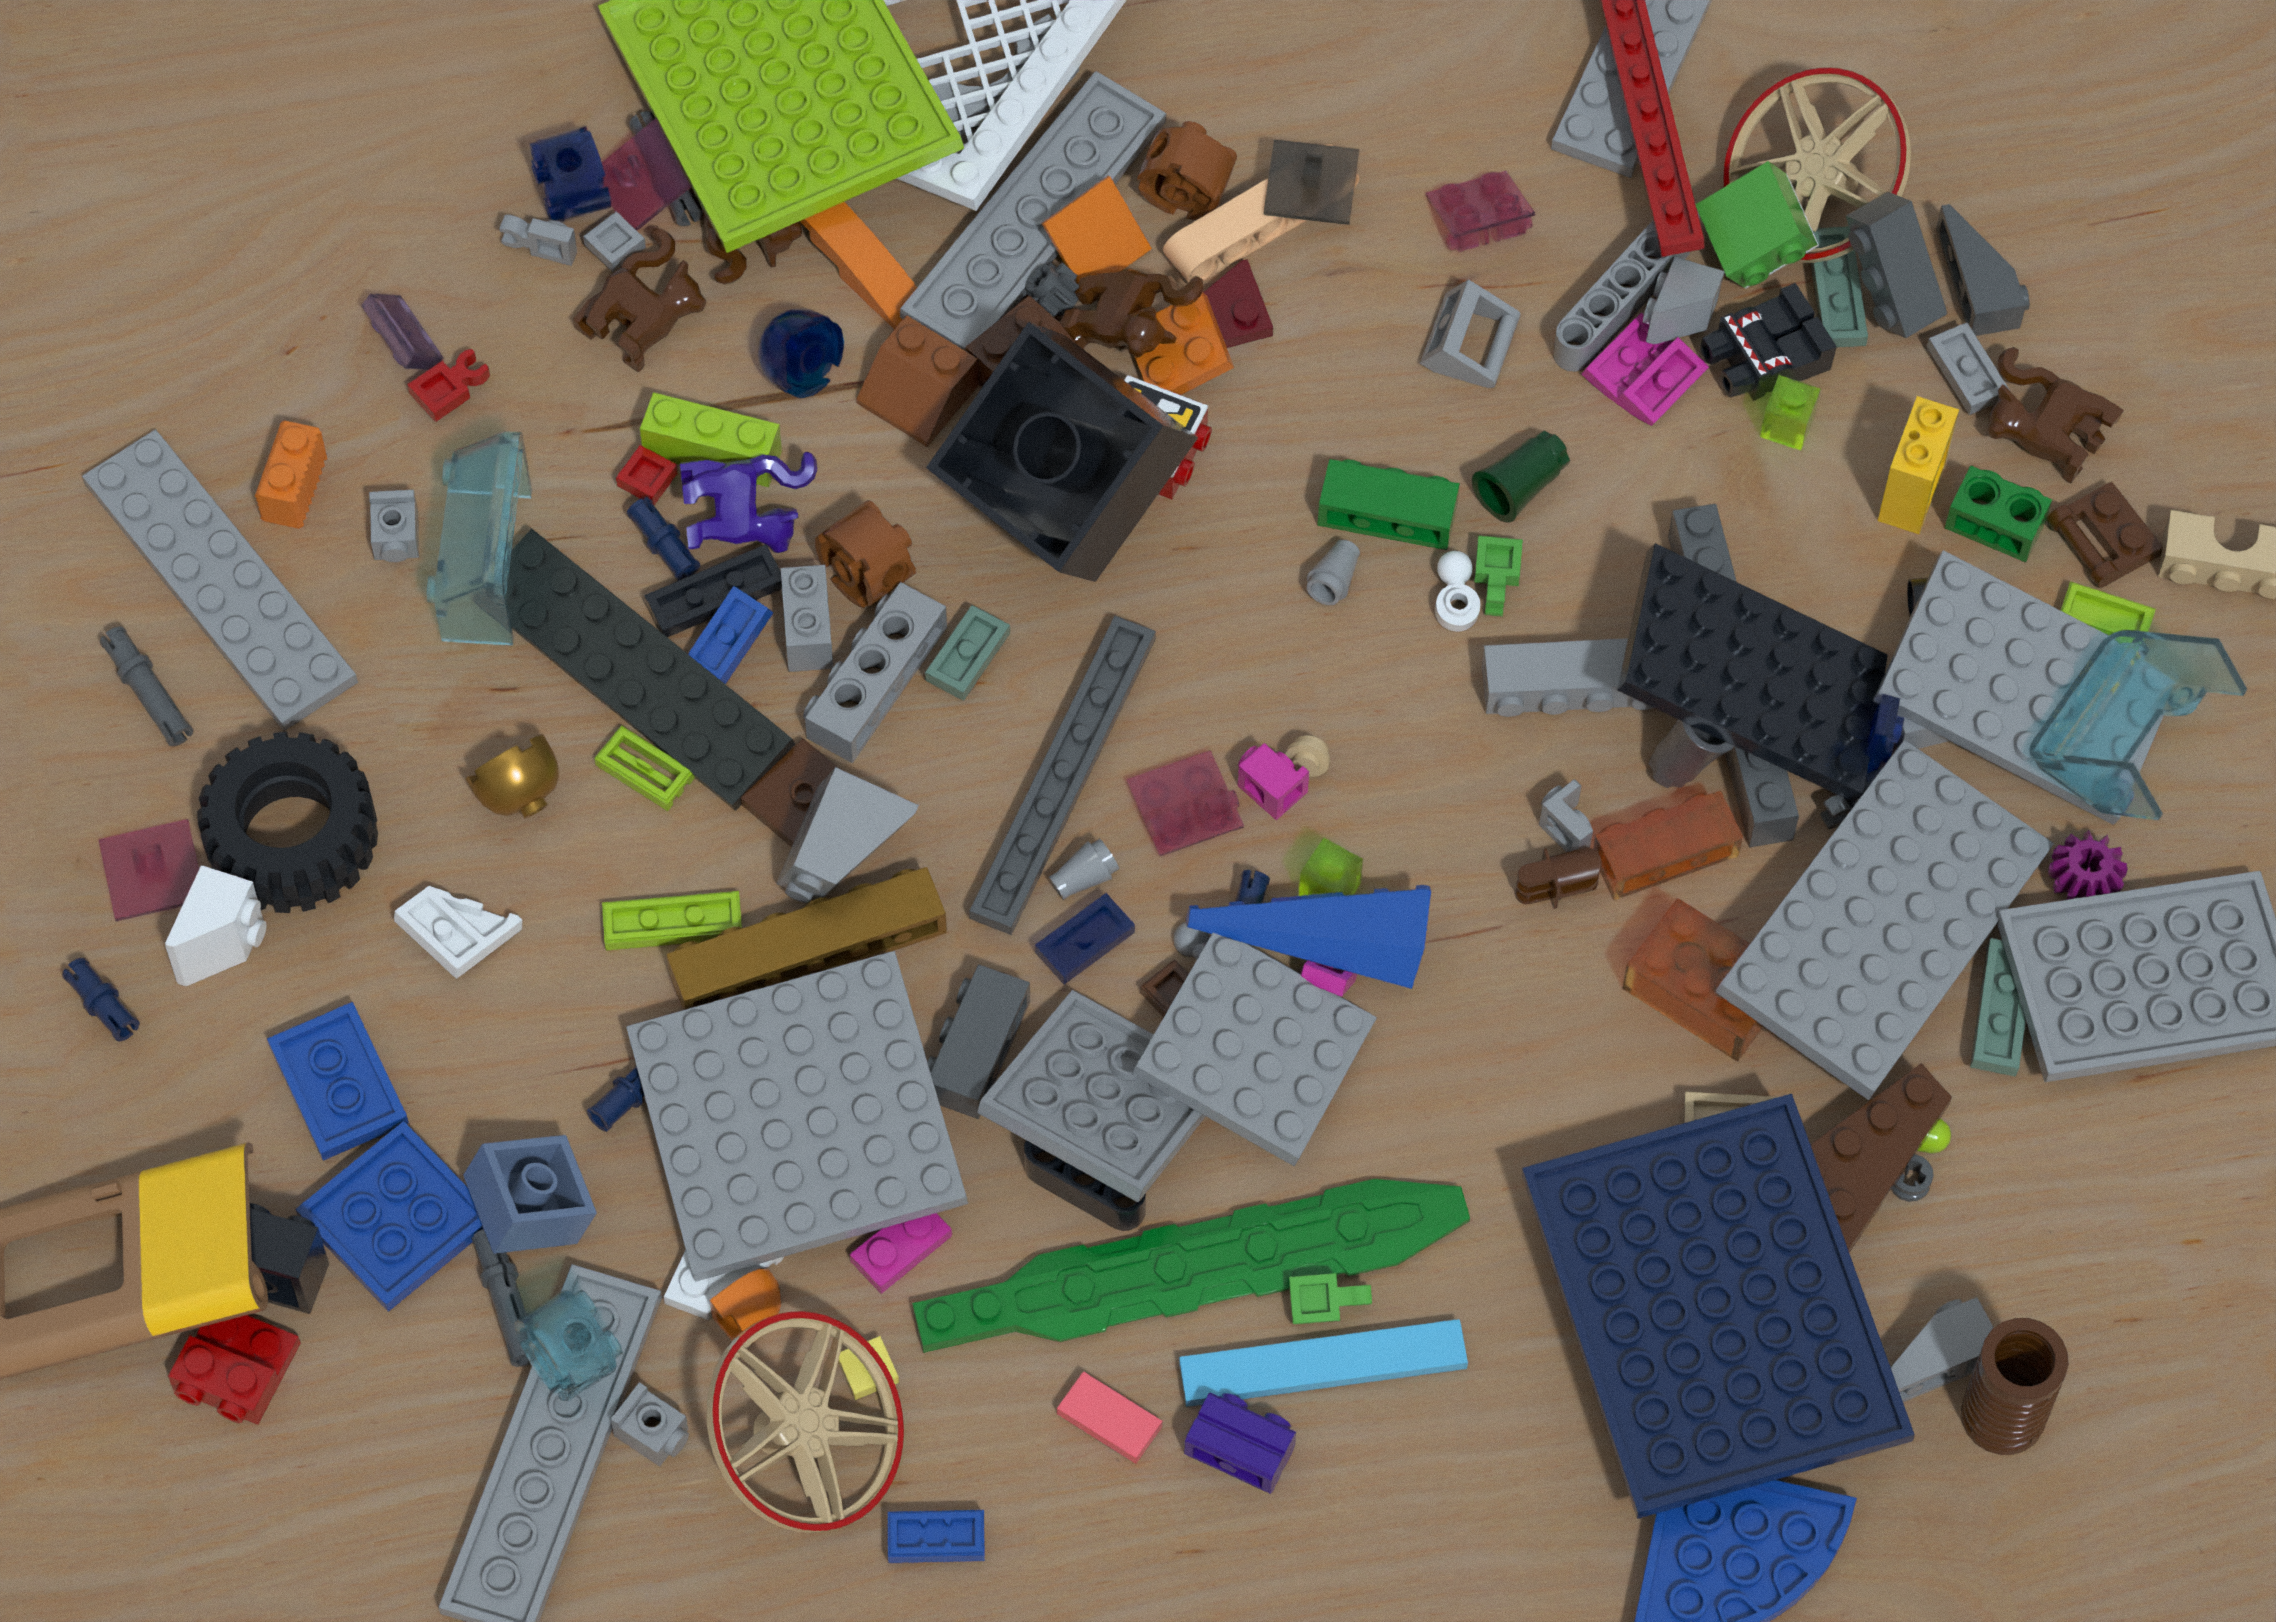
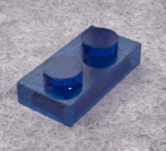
[1865,694,1904,774]
[1035,893,1135,985]

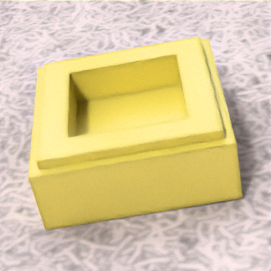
[838,1336,899,1400]

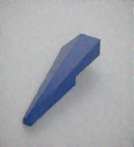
[1185,885,1431,989]

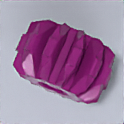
[2048,830,2128,900]

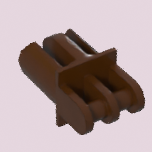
[1515,847,1601,909]

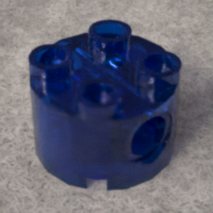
[529,125,611,222]

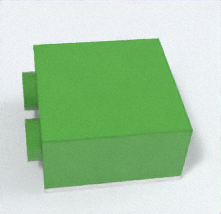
[1695,161,1819,289]

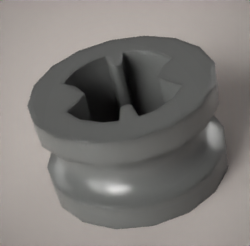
[1891,1155,1934,1202]

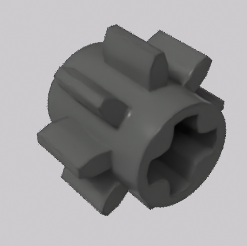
[1026,263,1079,317]

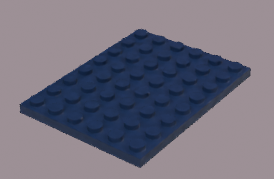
[1522,1093,1915,1519]

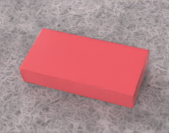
[1057,1371,1163,1464]

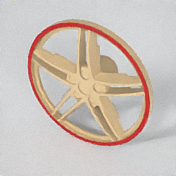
[1723,68,1911,263]
[706,1311,904,1533]

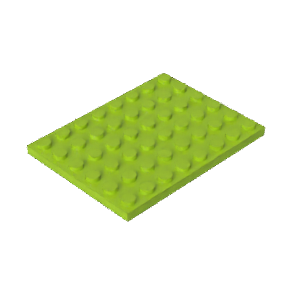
[598,0,964,253]

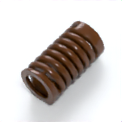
[1961,1318,2069,1455]

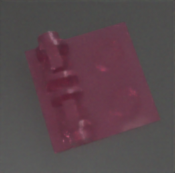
[1426,171,1535,252]
[1127,750,1244,856]

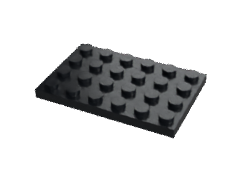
[1617,543,1888,802]

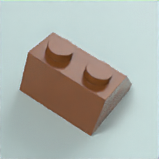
[856,315,979,447]

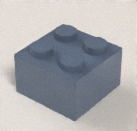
[463,1135,597,1254]

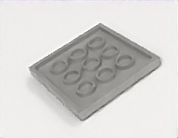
[1132,933,1377,1166]
[977,990,1206,1202]

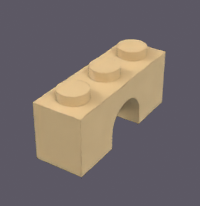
[2158,510,2276,599]

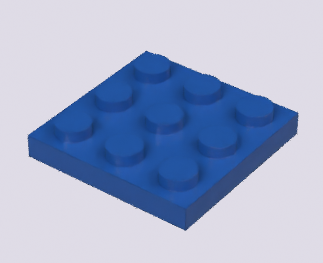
[295,1121,484,1312]

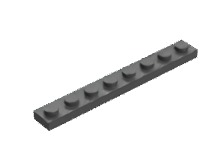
[969,616,1156,935]

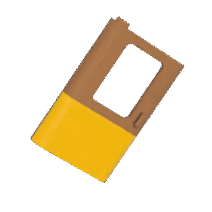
[0,1142,268,1379]

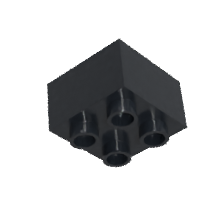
[926,322,1198,582]

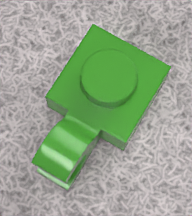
[1474,536,1523,617]
[1289,1273,1372,1325]

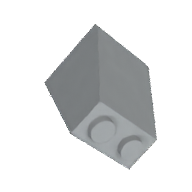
[776,767,919,903]

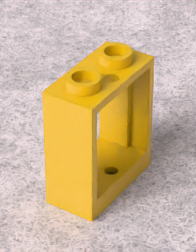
[1878,396,1959,535]

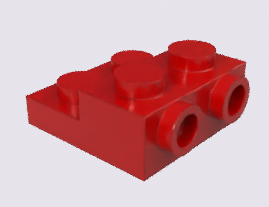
[168,1315,301,1425]

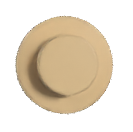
[1285,736,1330,777]

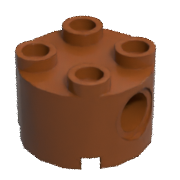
[1137,121,1237,220]
[815,500,916,608]

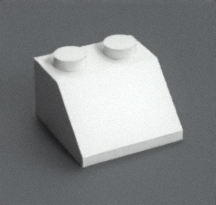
[165,865,266,986]

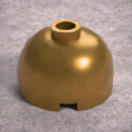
[465,734,559,819]

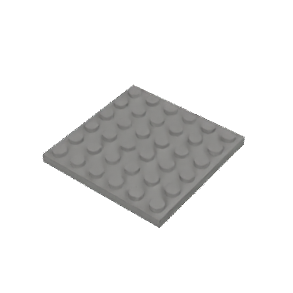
[626,951,968,1282]

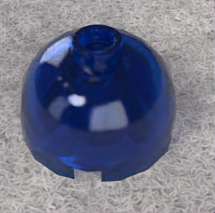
[757,307,844,398]

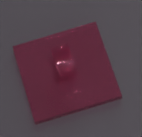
[594,118,691,231]
[98,819,199,922]

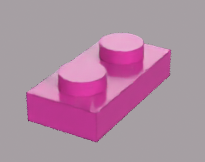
[850,1213,952,1294]

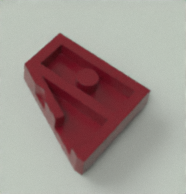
[1203,259,1273,348]

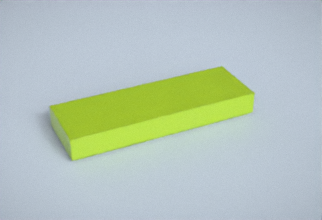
[602,891,742,951]

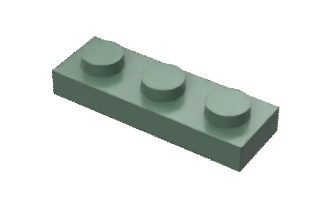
[1811,226,1868,348]
[1970,938,2026,1077]

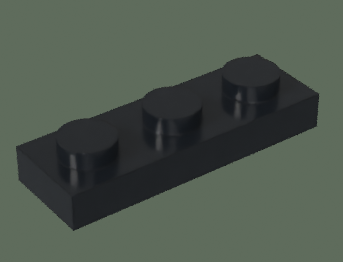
[644,544,782,637]

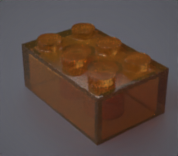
[1622,898,1764,1062]

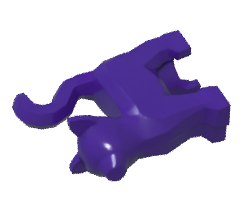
[680,452,818,553]

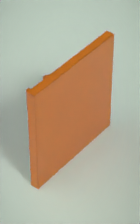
[1041,176,1152,284]

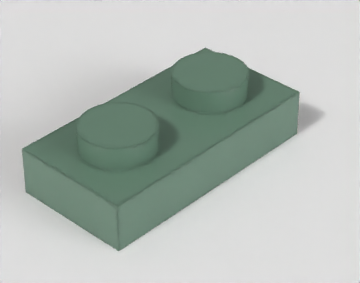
[925,605,1010,701]

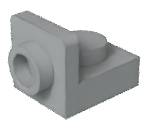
[1539,779,1593,852]

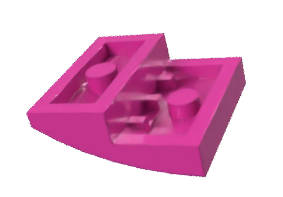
[1581,313,1709,426]

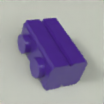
[1184,1392,1296,1494]

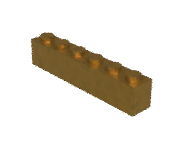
[666,867,947,1010]

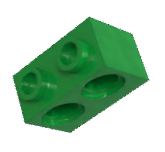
[1944,465,2053,563]

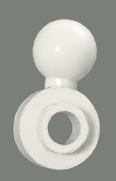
[1435,550,1480,632]

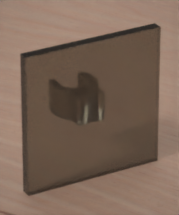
[1264,140,1360,225]

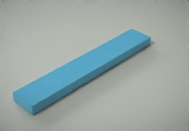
[1179,1319,1468,1407]

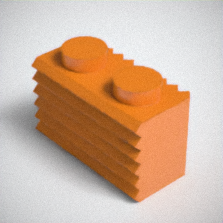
[255,421,328,529]

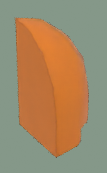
[710,1269,781,1343]

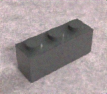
[1846,192,1948,338]
[927,964,1030,1119]

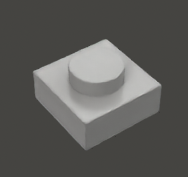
[584,211,646,272]

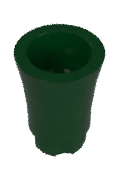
[1472,430,1570,523]

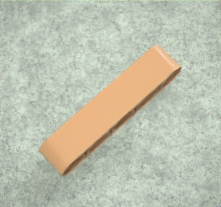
[1163,144,1360,283]

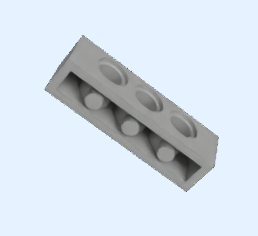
[803,582,947,763]

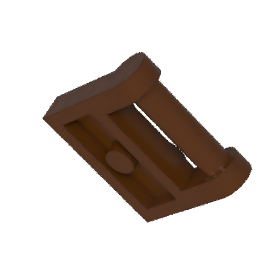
[2046,481,2163,588]

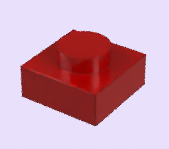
[616,445,678,506]

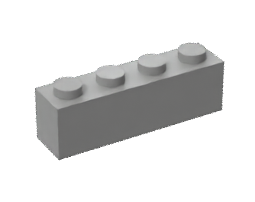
[1482,638,1653,717]

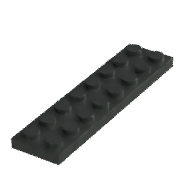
[473,528,795,811]

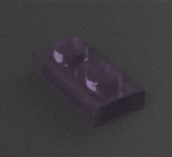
[361,294,444,370]

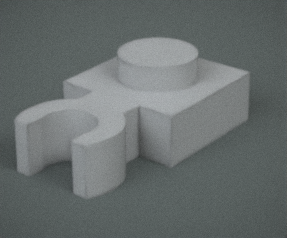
[499,215,577,266]

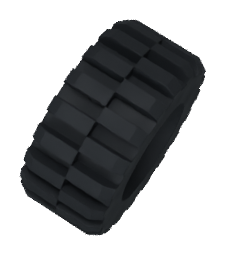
[197,732,378,913]

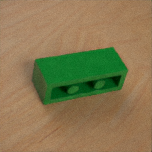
[1317,459,1460,550]

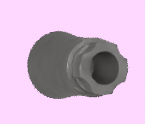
[1649,719,1734,788]

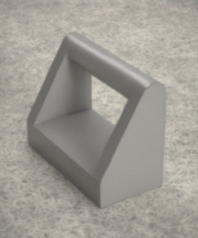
[1420,279,1521,388]

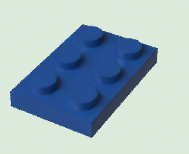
[267,1002,409,1161]

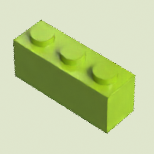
[640,392,782,487]

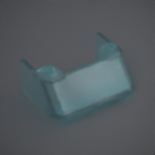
[427,431,532,646]
[2029,630,2248,820]

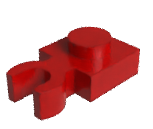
[407,349,490,422]

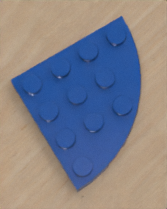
[1634,1480,1857,1622]

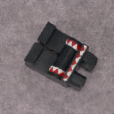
[1700,283,1837,401]

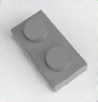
[1927,323,2009,415]

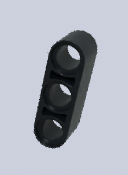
[1024,1140,1146,1231]

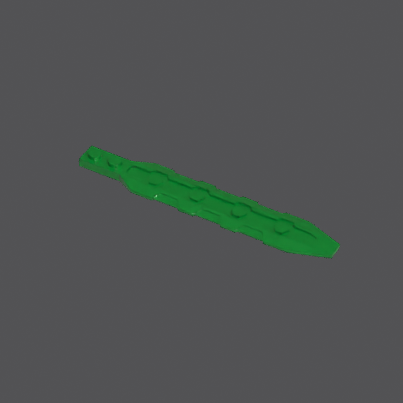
[912,1179,1470,1353]

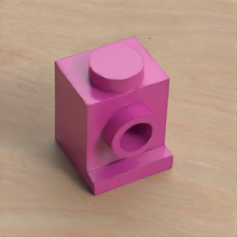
[1238,743,1309,820]

